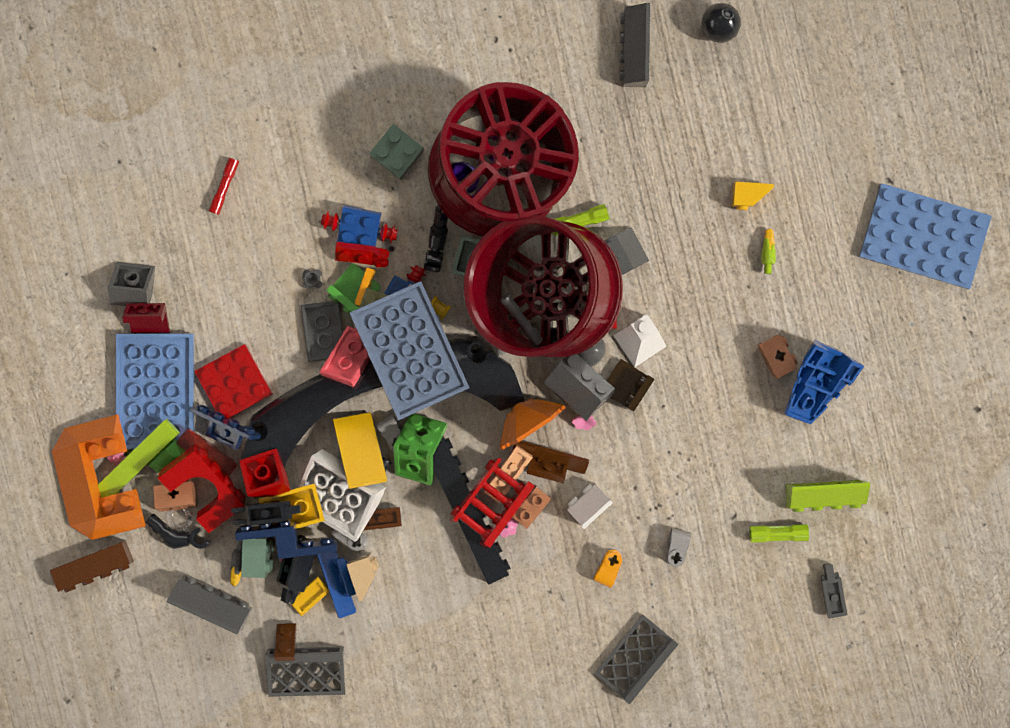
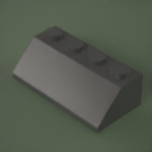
[619,3,650,87]
[166,575,252,634]

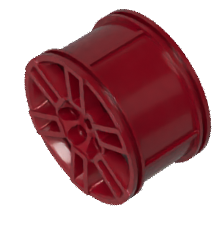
[428,82,579,237]
[464,215,623,357]

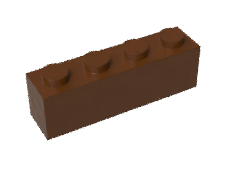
[50,540,134,593]

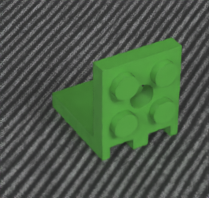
[394,414,447,486]

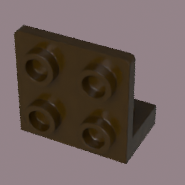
[606,359,655,412]

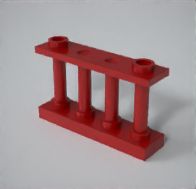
[450,458,535,548]

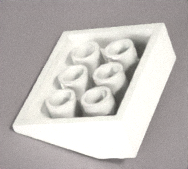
[299,449,386,542]

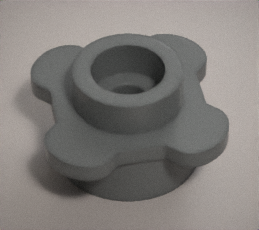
[303,269,322,289]

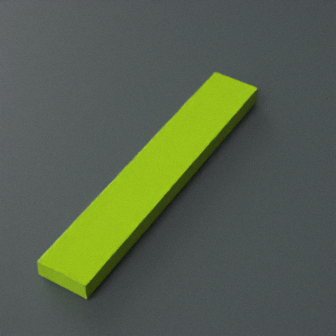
[98,419,180,498]

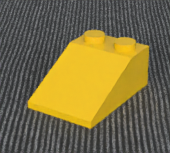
[259,483,325,529]

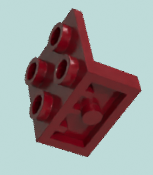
[122,303,170,334]

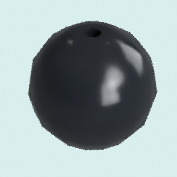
[701,3,741,43]

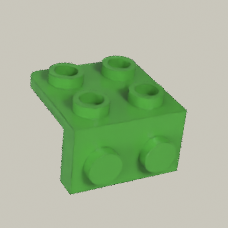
[326,264,381,315]

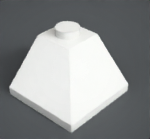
[613,314,666,367]

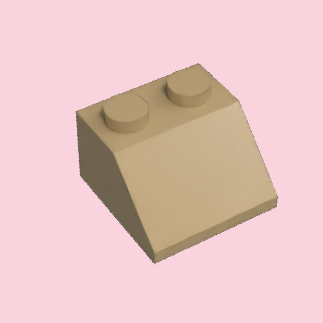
[347,553,379,601]

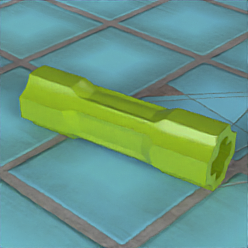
[553,204,610,237]
[749,524,809,543]

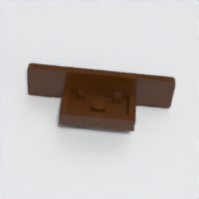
[512,441,589,484]

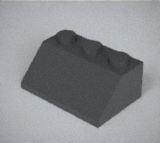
[544,355,615,421]

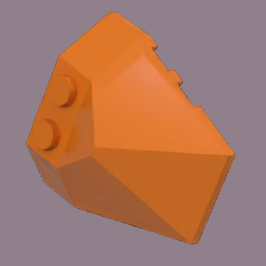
[499,398,566,450]

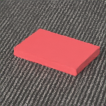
[320,326,370,387]

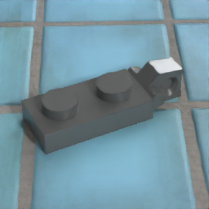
[821,563,848,619]

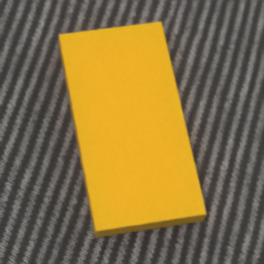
[333,412,387,489]

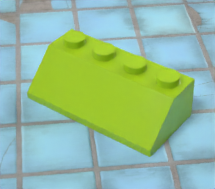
[785,480,870,512]

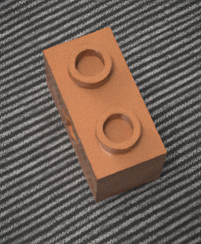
[757,334,798,379]
[153,480,197,512]
[513,486,551,529]

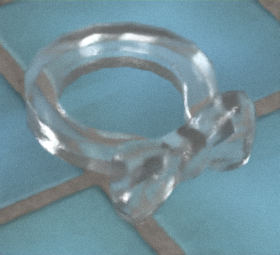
[167,509,196,532]

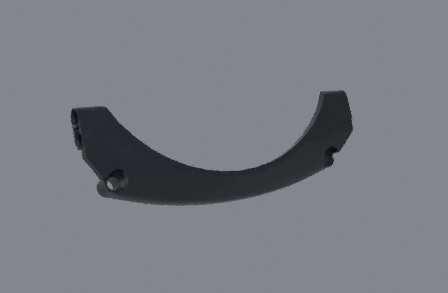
[240,336,525,499]

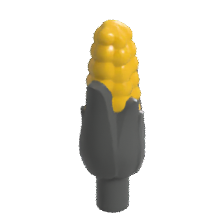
[230,540,243,586]

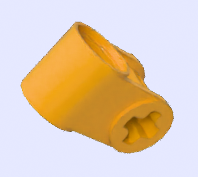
[593,549,622,588]

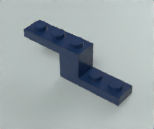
[235,520,338,559]

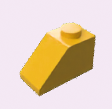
[731,182,774,211]

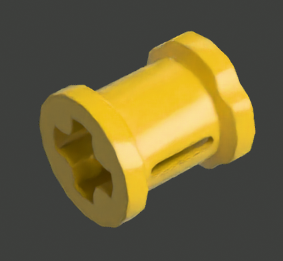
[431,296,451,320]

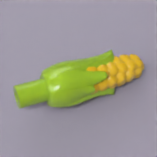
[761,229,776,274]

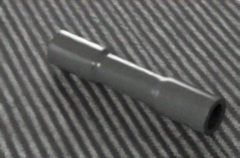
[500,294,543,346]

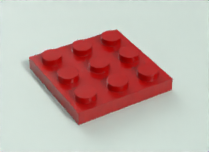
[194,344,273,419]

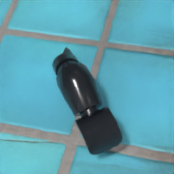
[424,205,448,272]
[146,514,211,549]

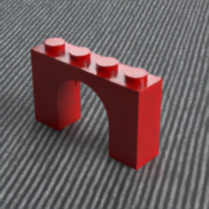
[158,444,246,533]

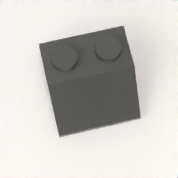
[604,227,649,275]
[108,262,155,306]

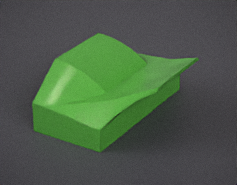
[147,438,188,474]

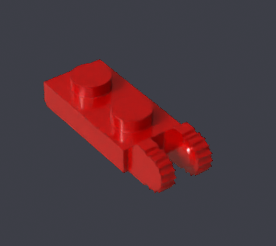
[335,242,389,268]

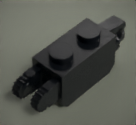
[231,500,302,525]
[276,535,315,604]

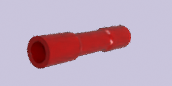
[208,157,240,215]

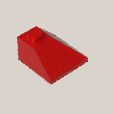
[239,448,291,497]

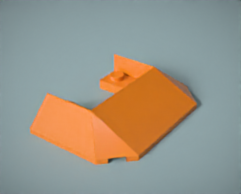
[52,414,146,540]

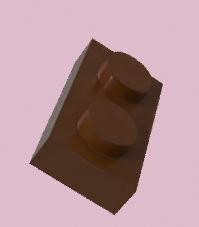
[363,507,402,531]
[274,623,297,661]

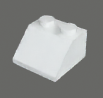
[567,483,613,529]

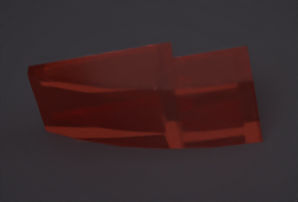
[176,428,238,476]

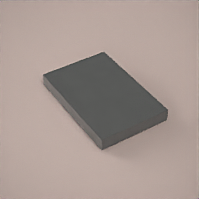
[301,301,343,362]

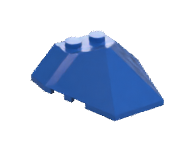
[784,340,864,424]

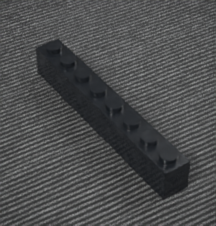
[433,435,511,585]

